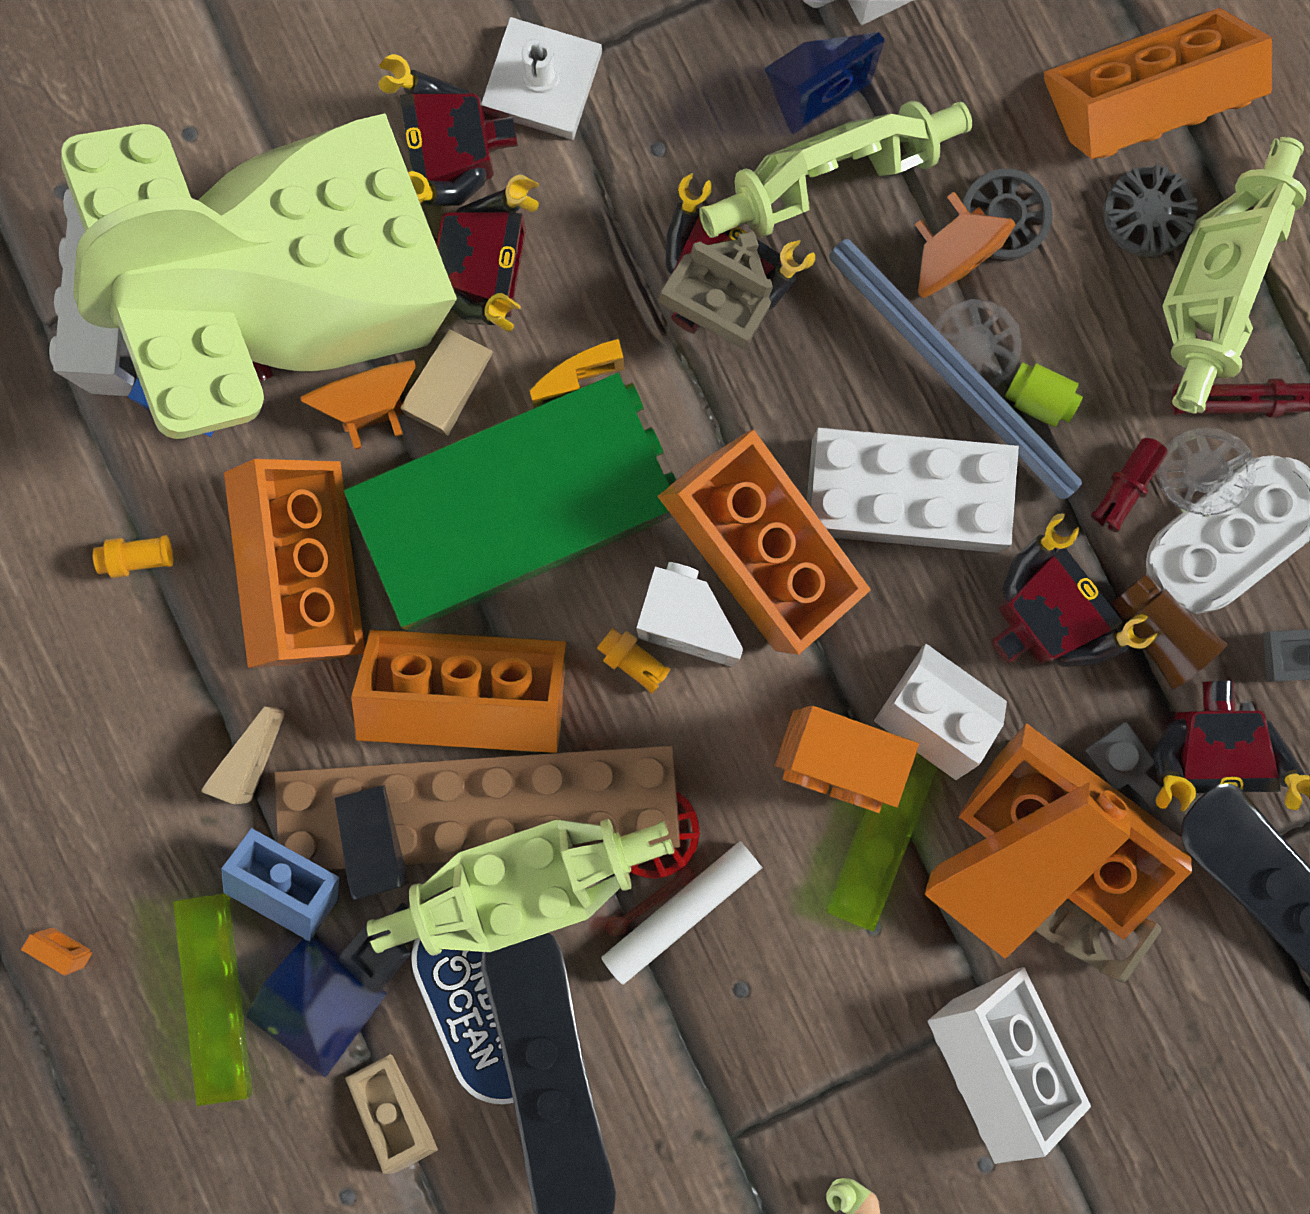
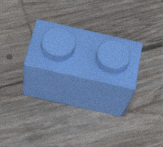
[221,828,339,941]

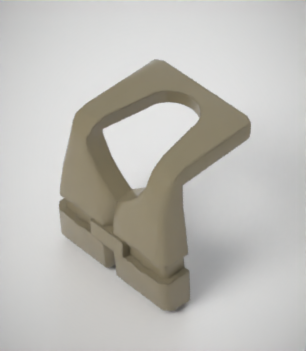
[1035,898,1162,983]

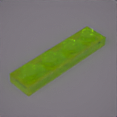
[825,752,937,932]
[173,893,253,1106]

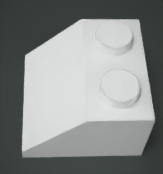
[874,644,1007,780]

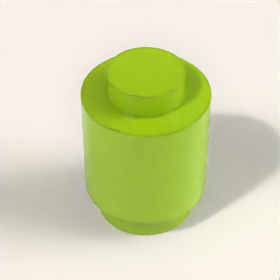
[1004,362,1083,428]

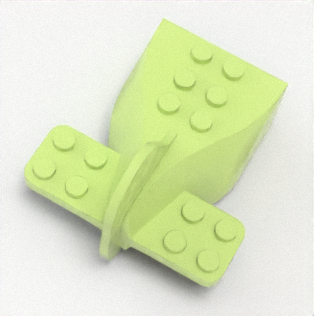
[61,113,457,439]

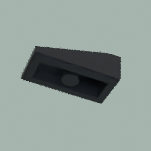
[334,785,409,900]

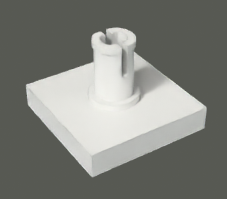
[481,17,602,140]

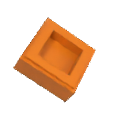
[21,927,92,976]

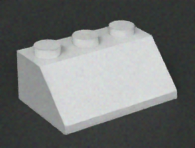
[636,562,743,667]
[928,967,1091,1164]

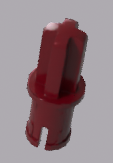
[1090,437,1168,532]

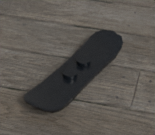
[1180,784,1310,977]
[481,933,616,1214]

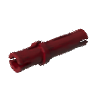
[1171,378,1310,418]

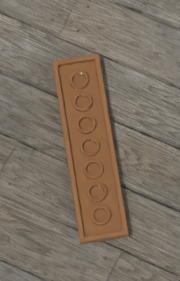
[275,746,680,870]

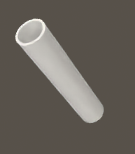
[601,841,763,985]

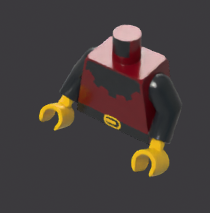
[378,54,518,206]
[665,173,815,334]
[434,175,539,332]
[991,514,1157,667]
[1153,681,1310,812]

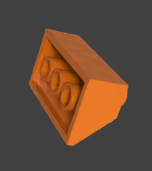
[1044,8,1272,159]
[658,430,871,655]
[224,459,365,668]
[351,629,566,753]
[959,723,1192,940]

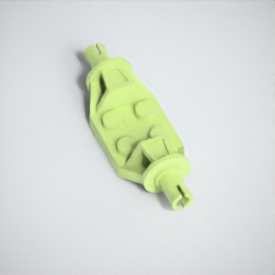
[699,101,972,238]
[1162,137,1306,413]
[367,819,674,956]

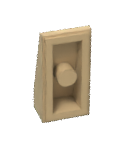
[400,329,493,437]
[201,706,285,805]
[345,1054,438,1174]

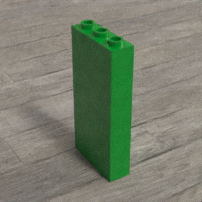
[343,372,676,631]

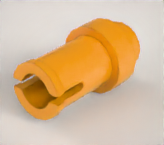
[93,535,174,578]
[596,627,671,694]

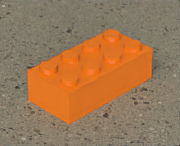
[774,706,919,813]

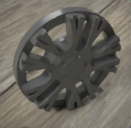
[1103,165,1198,257]
[962,169,1053,261]

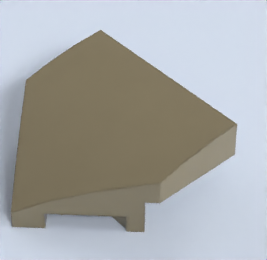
[658,231,773,350]

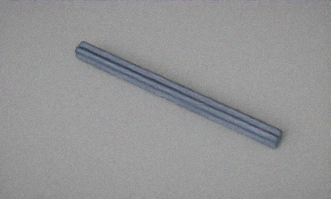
[829,239,1082,499]

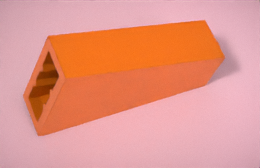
[924,782,1131,959]

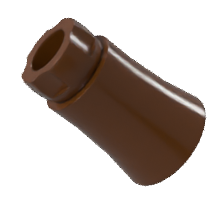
[1110,573,1228,690]

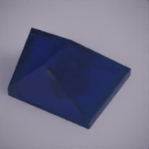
[764,32,885,135]
[246,937,388,1078]

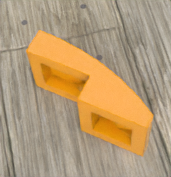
[530,339,625,408]

